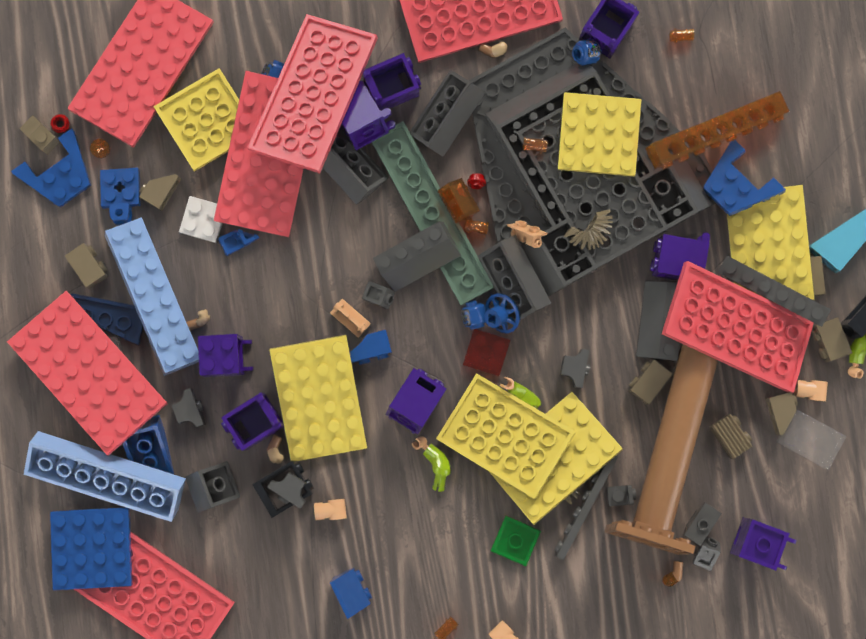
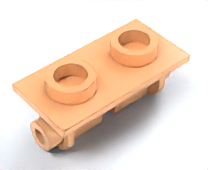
[507,221,547,248]
[330,299,371,338]

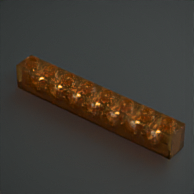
[645,91,790,170]

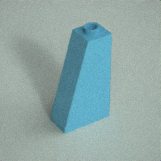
[809,209,866,273]

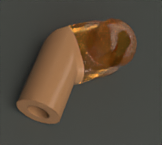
[662,561,683,587]

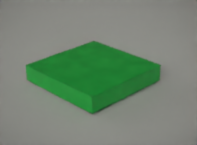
[490,515,541,567]

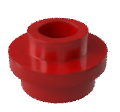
[50,114,70,133]
[467,173,486,190]

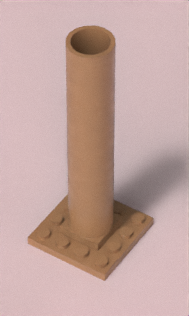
[605,344,718,555]

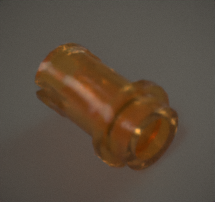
[669,28,694,43]
[523,137,548,153]
[464,218,489,234]
[434,616,459,639]

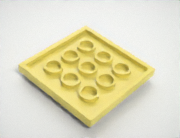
[154,68,239,172]
[557,92,641,177]

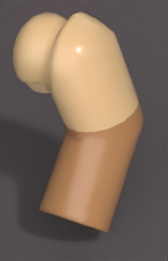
[478,42,507,58]
[186,309,210,330]
[267,435,284,464]

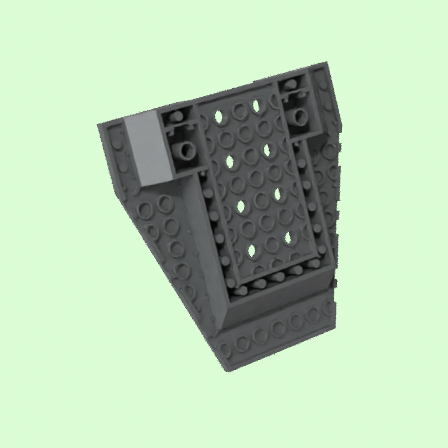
[469,27,716,297]

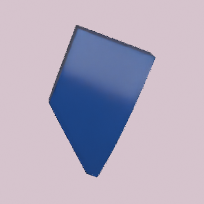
[218,229,259,256]

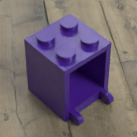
[579,0,639,59]
[362,53,421,111]
[341,80,396,150]
[650,232,710,281]
[198,334,253,377]
[385,368,447,435]
[221,392,284,451]
[730,517,797,571]

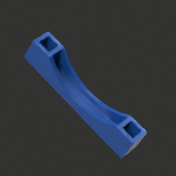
[350,330,392,365]

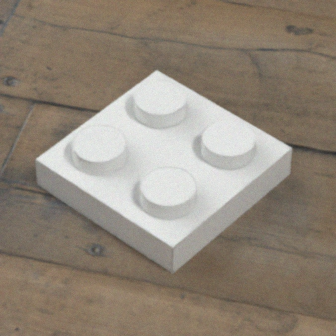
[179,196,222,243]

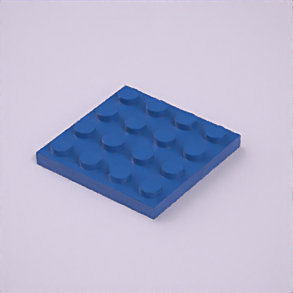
[50,507,133,590]

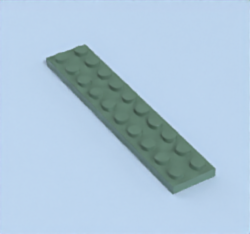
[371,121,494,306]

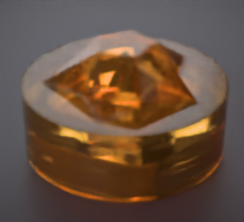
[90,139,110,159]

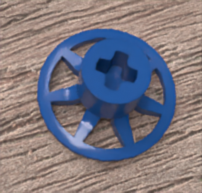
[484,293,520,334]

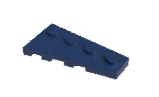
[71,293,144,346]

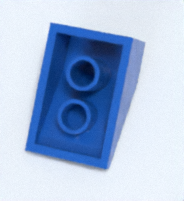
[123,415,174,474]
[330,567,372,619]

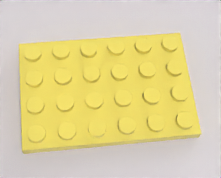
[727,185,815,304]
[270,335,367,462]
[436,373,576,499]
[489,392,623,525]

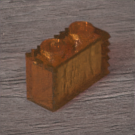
[438,178,480,223]

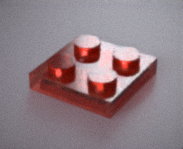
[463,329,511,377]

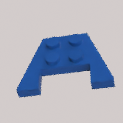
[11,128,91,208]
[703,138,786,216]

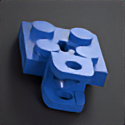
[100,168,141,226]

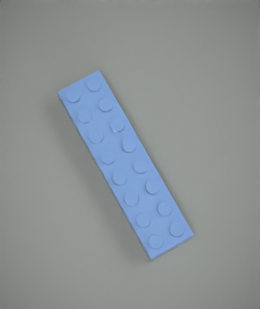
[105,217,199,376]
[24,431,186,522]

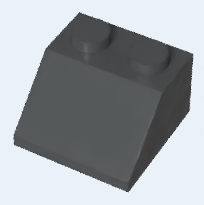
[185,461,240,513]

